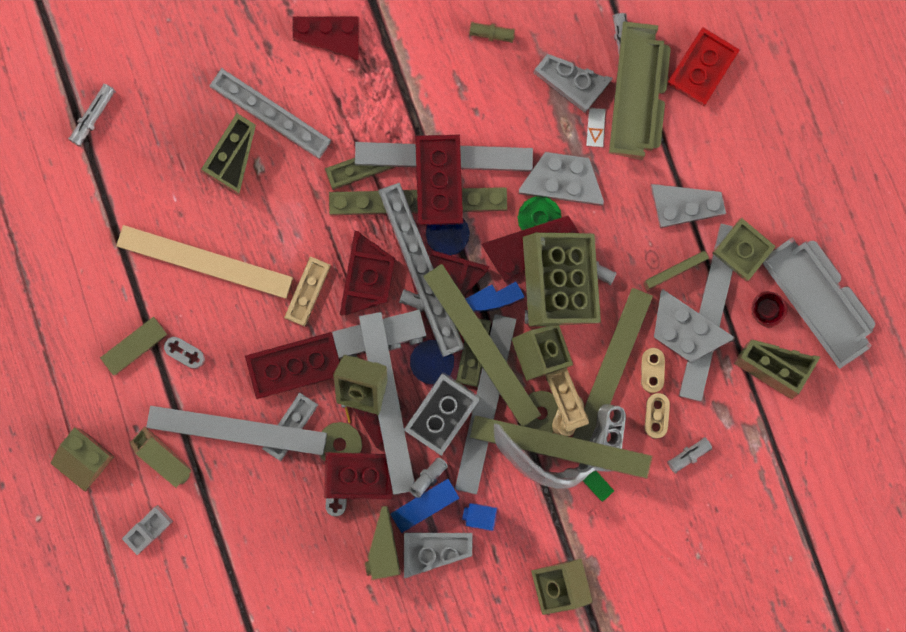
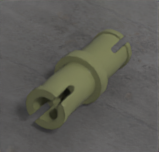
[469,22,515,43]

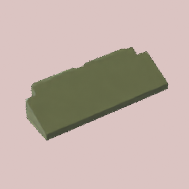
[609,21,671,160]

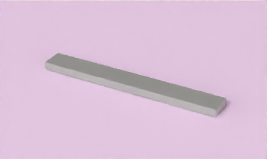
[355,142,533,171]
[378,182,465,357]
[679,224,733,402]
[359,312,414,495]
[455,314,516,494]
[146,406,327,456]

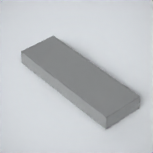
[262,392,319,461]

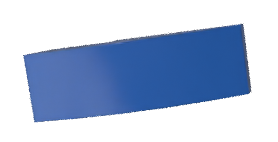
[465,282,525,313]
[390,479,459,533]

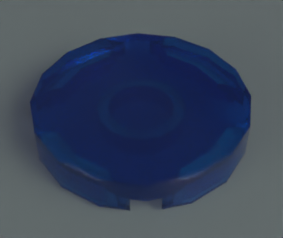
[426,218,470,256]
[410,340,454,384]

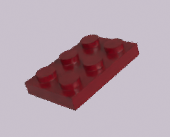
[324,452,393,499]

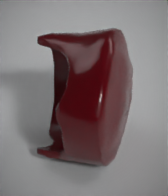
[751,291,788,328]

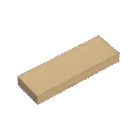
[284,256,331,327]
[546,368,589,431]

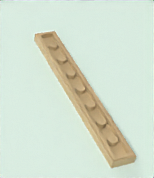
[116,225,293,299]

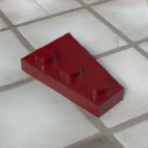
[292,16,359,61]

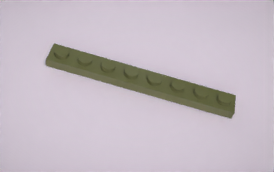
[329,187,507,216]

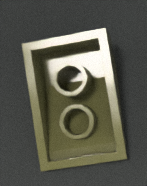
[365,506,401,580]

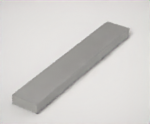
[209,68,332,160]

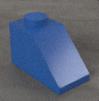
[462,503,497,531]

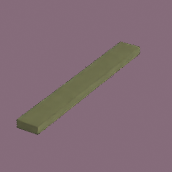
[423,264,541,426]
[572,288,653,441]
[470,415,653,479]

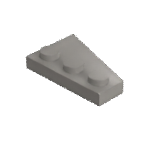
[533,54,613,113]
[650,184,726,228]
[404,533,472,579]

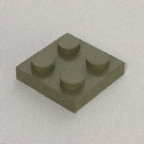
[712,218,776,281]

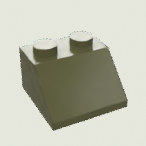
[511,326,573,381]
[334,355,388,415]
[51,427,115,492]
[531,558,593,615]

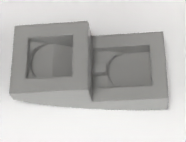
[122,505,173,555]

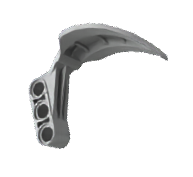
[494,404,626,489]

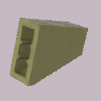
[130,426,191,488]

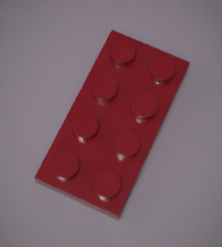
[415,134,463,226]
[245,332,340,399]

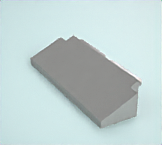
[762,237,875,369]

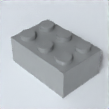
[404,372,480,456]

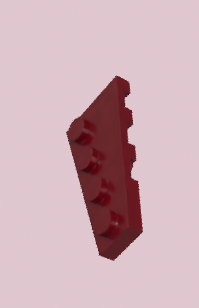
[481,215,579,282]

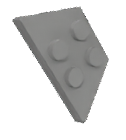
[518,152,604,206]
[654,289,735,363]

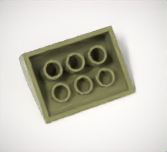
[523,233,601,326]

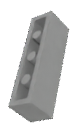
[332,309,427,360]

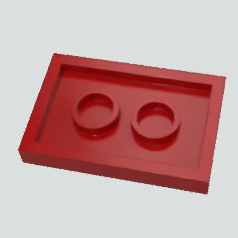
[667,27,740,107]

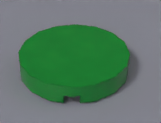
[517,196,561,231]

